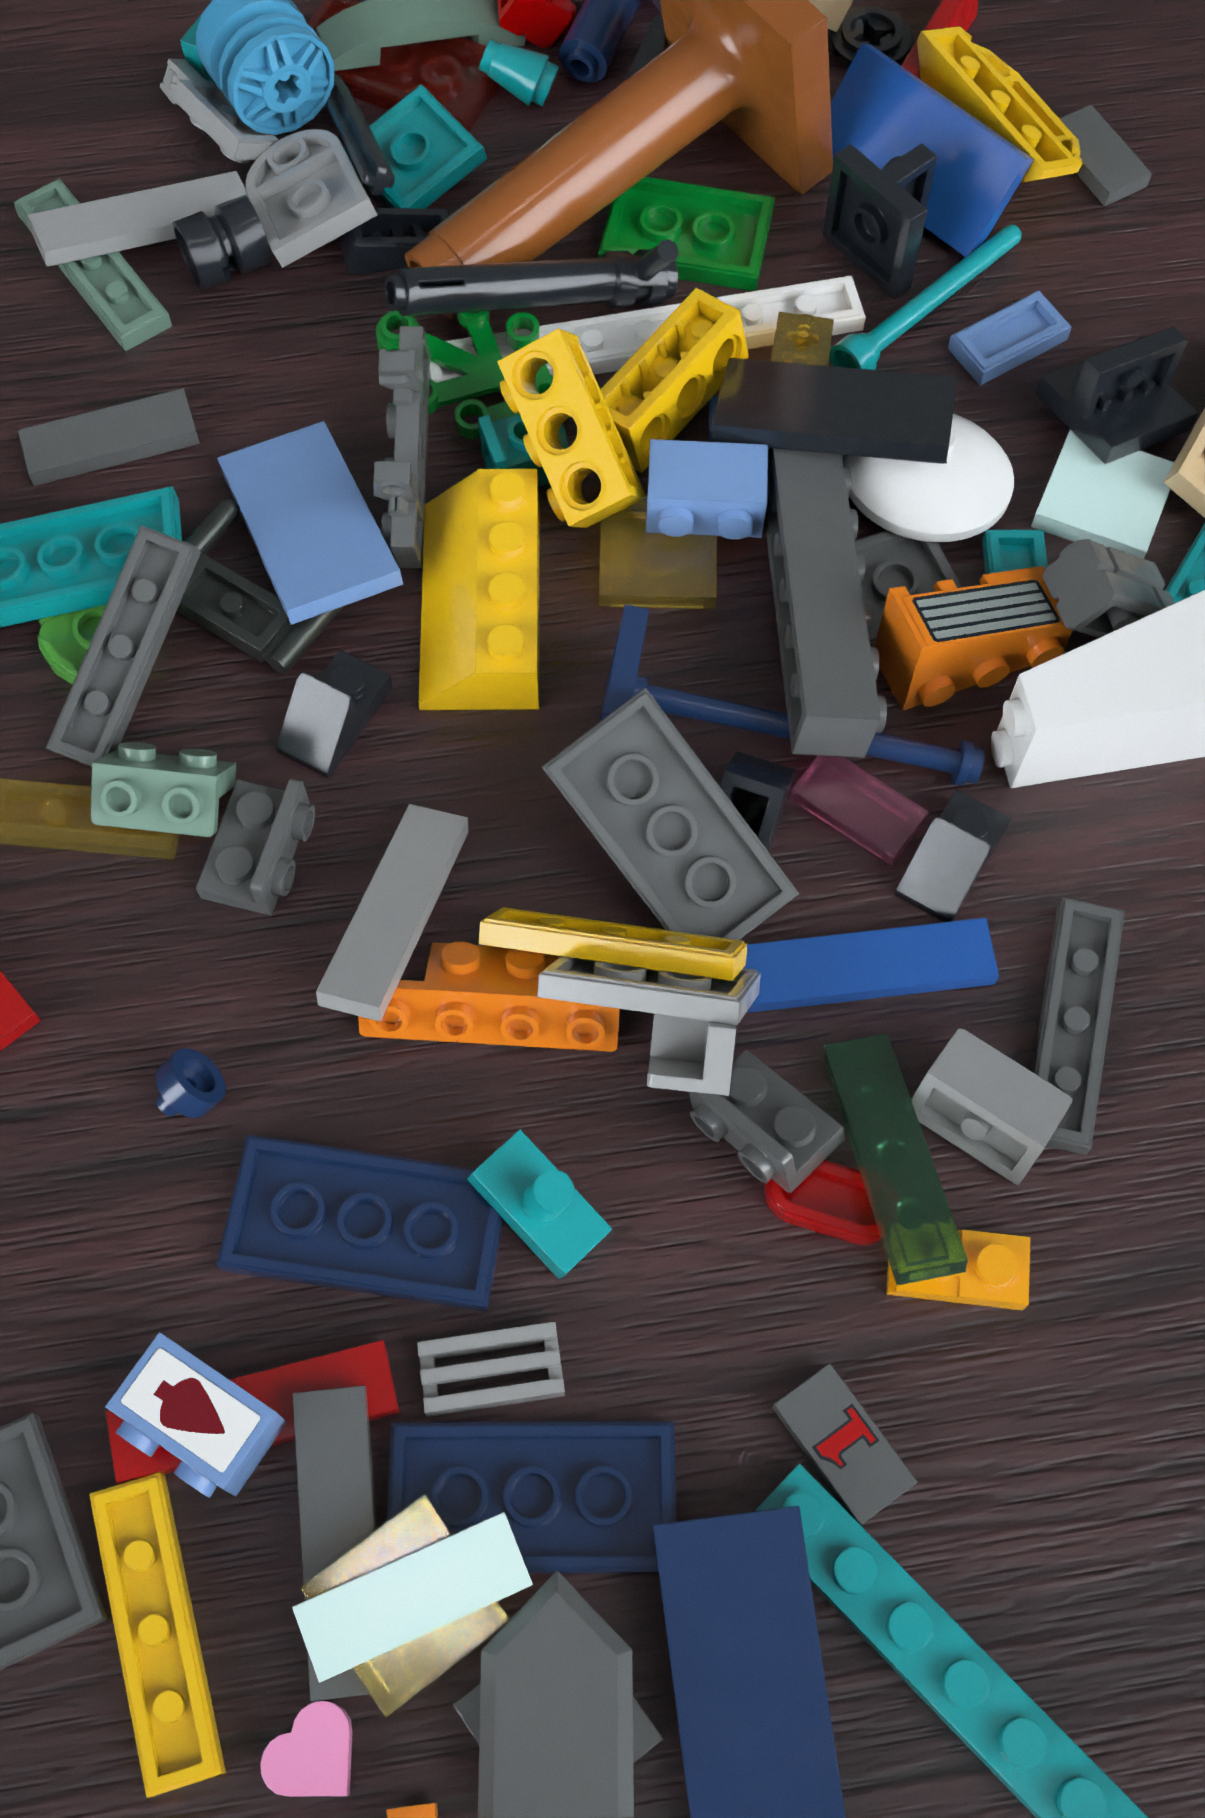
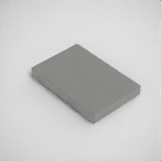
[537,956,761,1025]

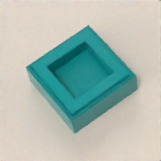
[982,530,1048,574]

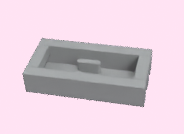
[417,1322,565,1417]

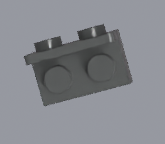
[196,779,315,916]
[689,1049,845,1194]

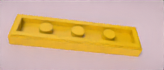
[479,907,748,981]
[89,1472,226,1798]

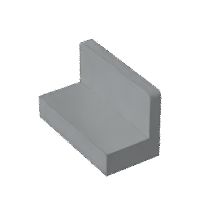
[904,1028,1072,1186]

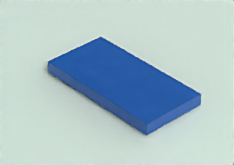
[830,43,1034,257]

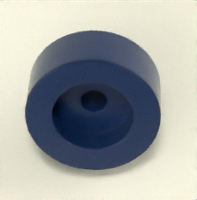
[155,1048,226,1118]

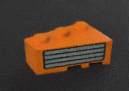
[874,566,1073,711]

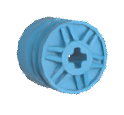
[196,0,335,135]

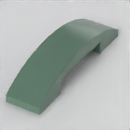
[316,0,526,71]

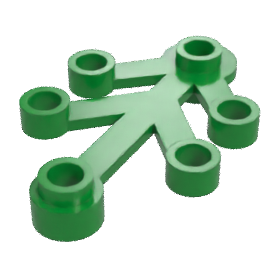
[376,311,570,440]

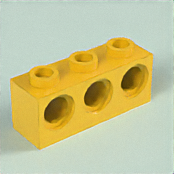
[601,288,749,473]
[497,328,647,528]

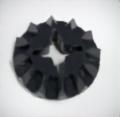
[830,6,912,68]

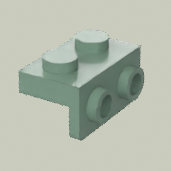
[91,742,236,837]

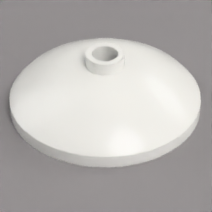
[843,414,1014,542]

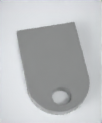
[245,129,377,268]

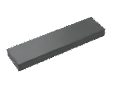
[46,525,201,767]
[1031,897,1125,1155]
[293,1386,388,1701]

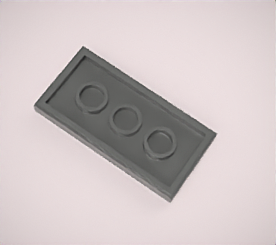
[541,688,799,940]

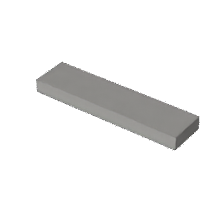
[28,171,251,267]
[316,804,469,1022]

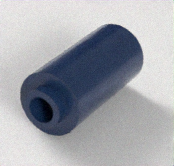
[559,0,641,83]

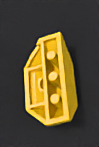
[917,26,1083,183]

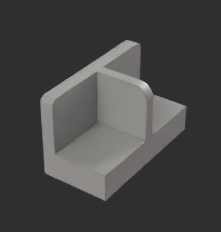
[646,1014,736,1096]

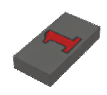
[772,1363,918,1525]

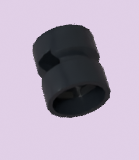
[172,195,272,291]

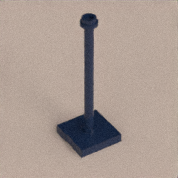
[599,604,984,786]

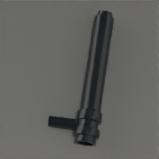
[385,239,678,316]

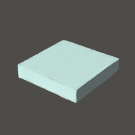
[1031,429,1174,559]

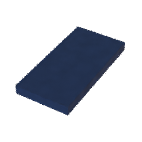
[216,1135,504,1312]
[385,1422,676,1574]
[653,1505,846,1818]

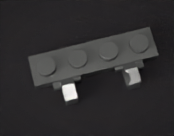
[373,326,431,568]

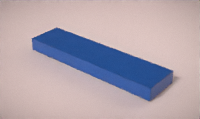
[744,918,999,1013]

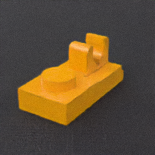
[886,1223,1030,1311]

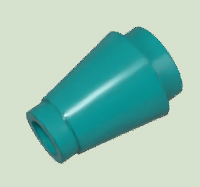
[478,39,559,107]

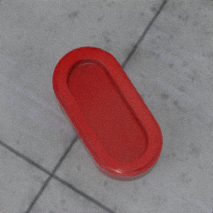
[764,1160,899,1245]

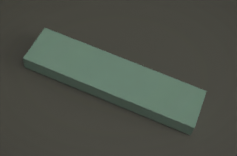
[13,178,172,352]

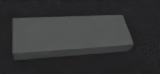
[18,388,200,486]

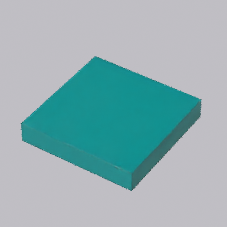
[344,84,487,209]

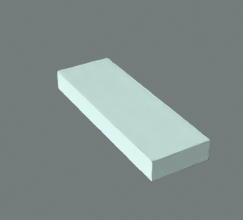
[292,1512,533,1683]

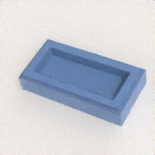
[948,290,1072,386]

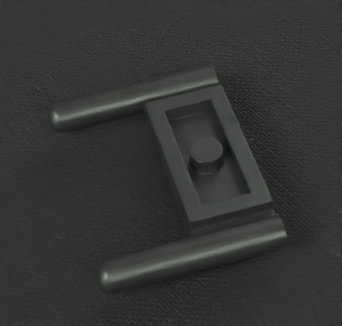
[177,500,343,675]

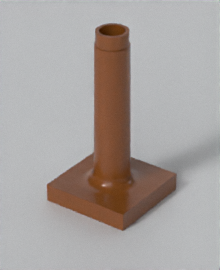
[405,0,833,319]

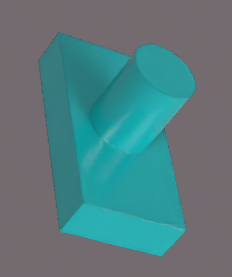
[467,1129,612,1280]

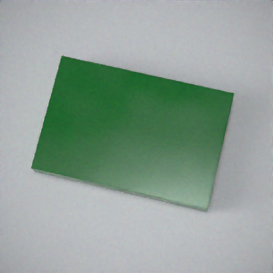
[598,177,775,291]

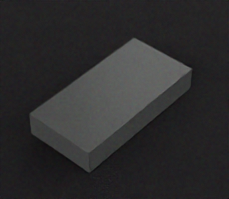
[1059,105,1152,206]

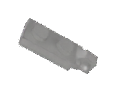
[160,58,279,163]

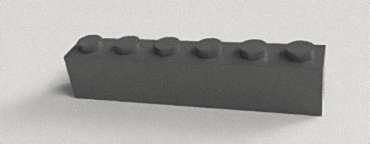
[764,448,887,758]

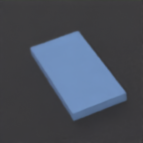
[217,421,403,625]

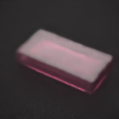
[789,755,929,866]

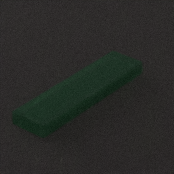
[823,1033,968,1286]

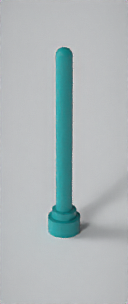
[829,224,1022,370]

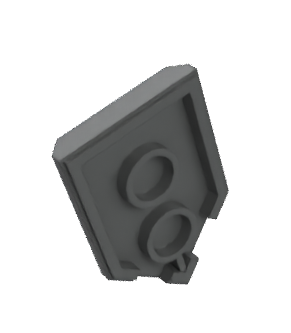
[478,1571,634,1818]

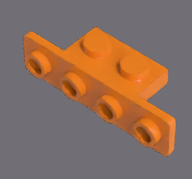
[358,941,620,1052]

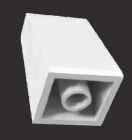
[991,590,1205,788]

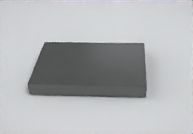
[0,1413,108,1670]

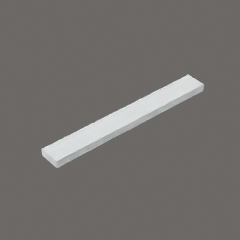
[430,275,866,383]

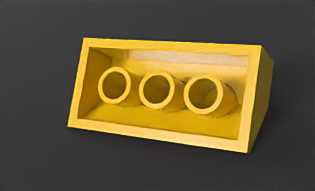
[419,469,539,710]

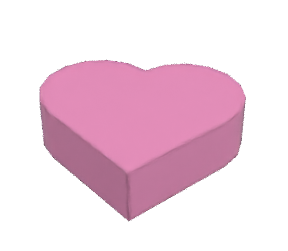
[260,1701,353,1797]

